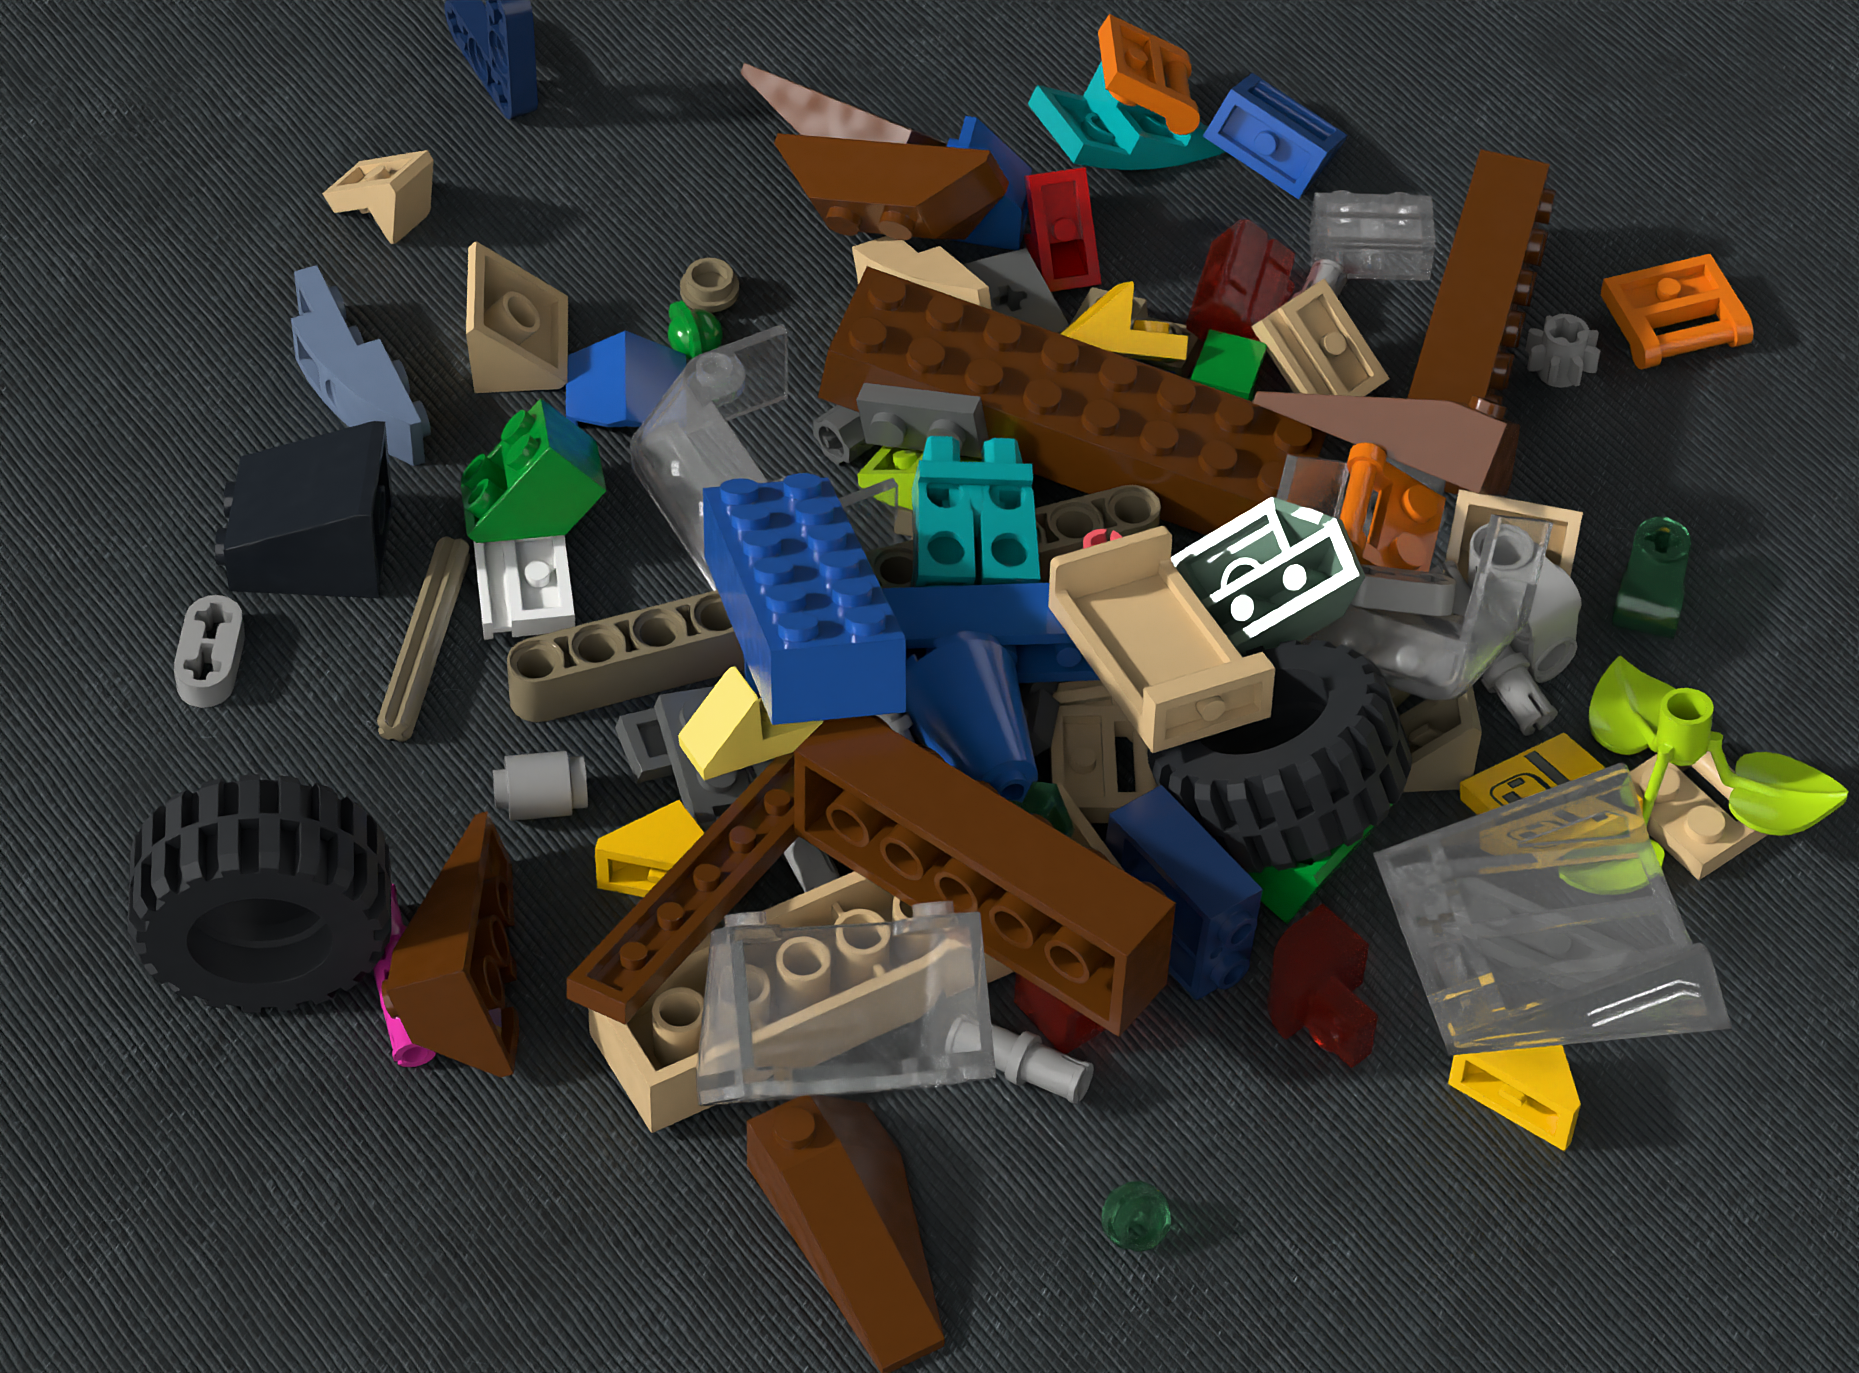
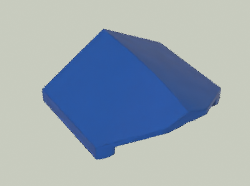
[566,331,687,427]

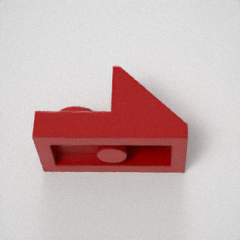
[1024,167,1102,292]

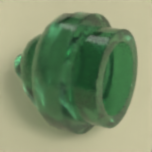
[1101,1180,1171,1252]

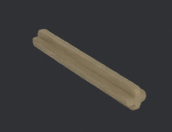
[377,536,470,742]

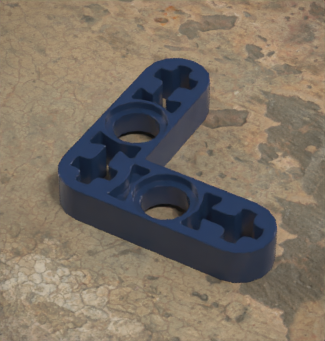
[444,0,538,120]

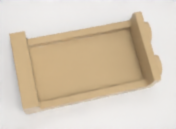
[1048,526,1275,753]

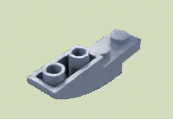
[291,265,431,466]

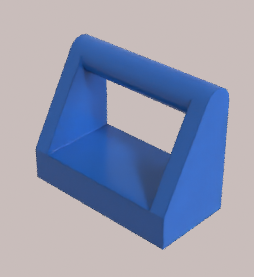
[1203,73,1348,199]

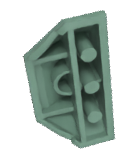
[1171,497,1365,657]

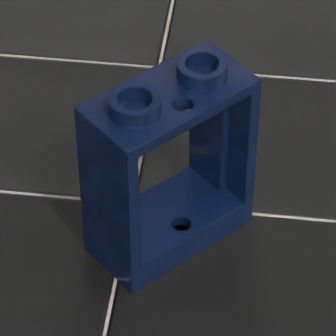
[1105,785,1263,1001]

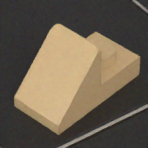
[322,150,434,244]

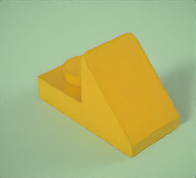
[1060,281,1188,363]

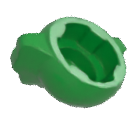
[668,300,723,366]

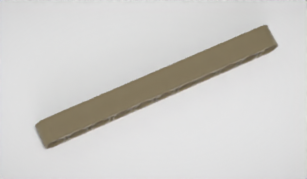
[507,485,1161,722]

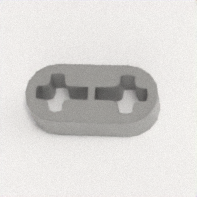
[1350,564,1457,616]
[174,595,245,708]

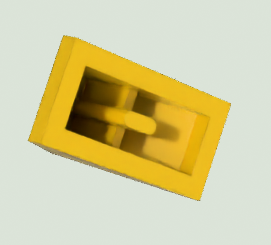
[595,800,704,897]
[1448,1025,1581,1152]

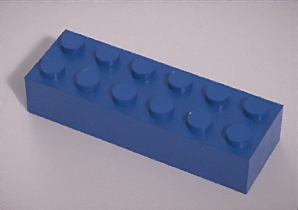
[703,473,906,725]

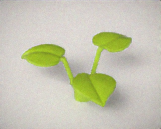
[1554,656,1849,898]

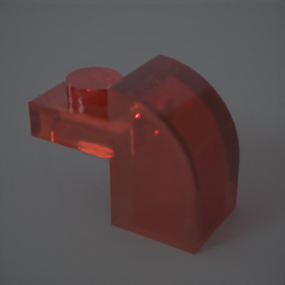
[1267,903,1378,1068]

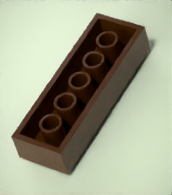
[1397,149,1556,495]
[794,715,1176,1037]

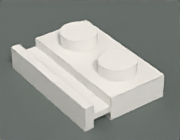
[473,535,575,640]

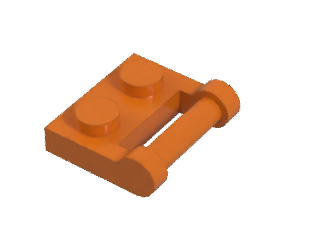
[1098,14,1200,135]
[1600,253,1754,370]
[1339,442,1446,572]

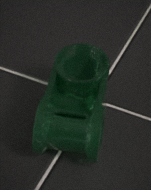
[1611,517,1691,639]

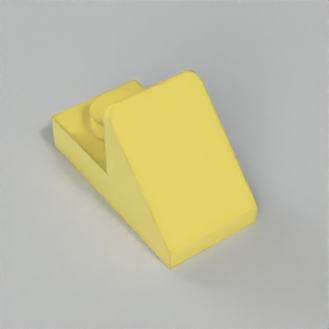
[678,666,823,781]

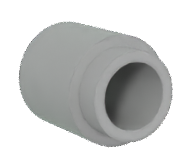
[493,751,588,821]

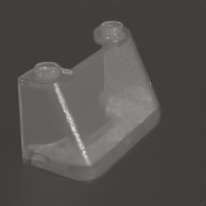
[695,901,996,1106]

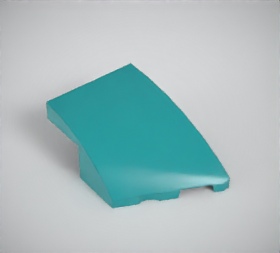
[1028,61,1225,170]

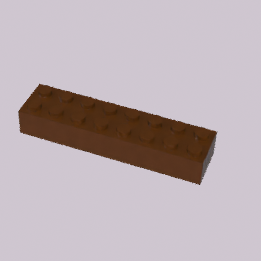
[818,266,1327,535]

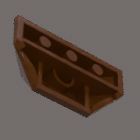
[774,133,1009,240]

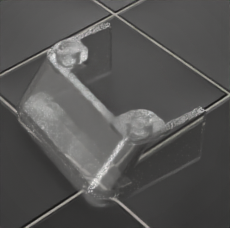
[630,324,898,591]
[1277,454,1553,700]

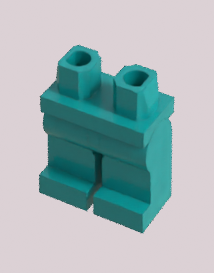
[911,436,1041,587]

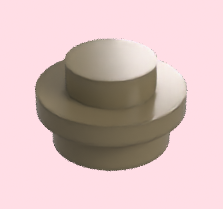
[680,258,739,313]

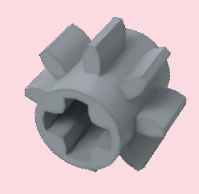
[1525,314,1601,388]

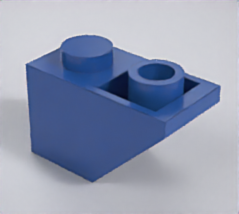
[947,116,1032,250]

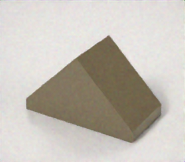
[1399,677,1482,792]

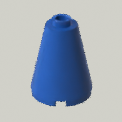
[902,630,1038,805]

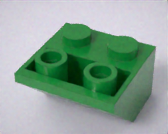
[461,398,607,543]

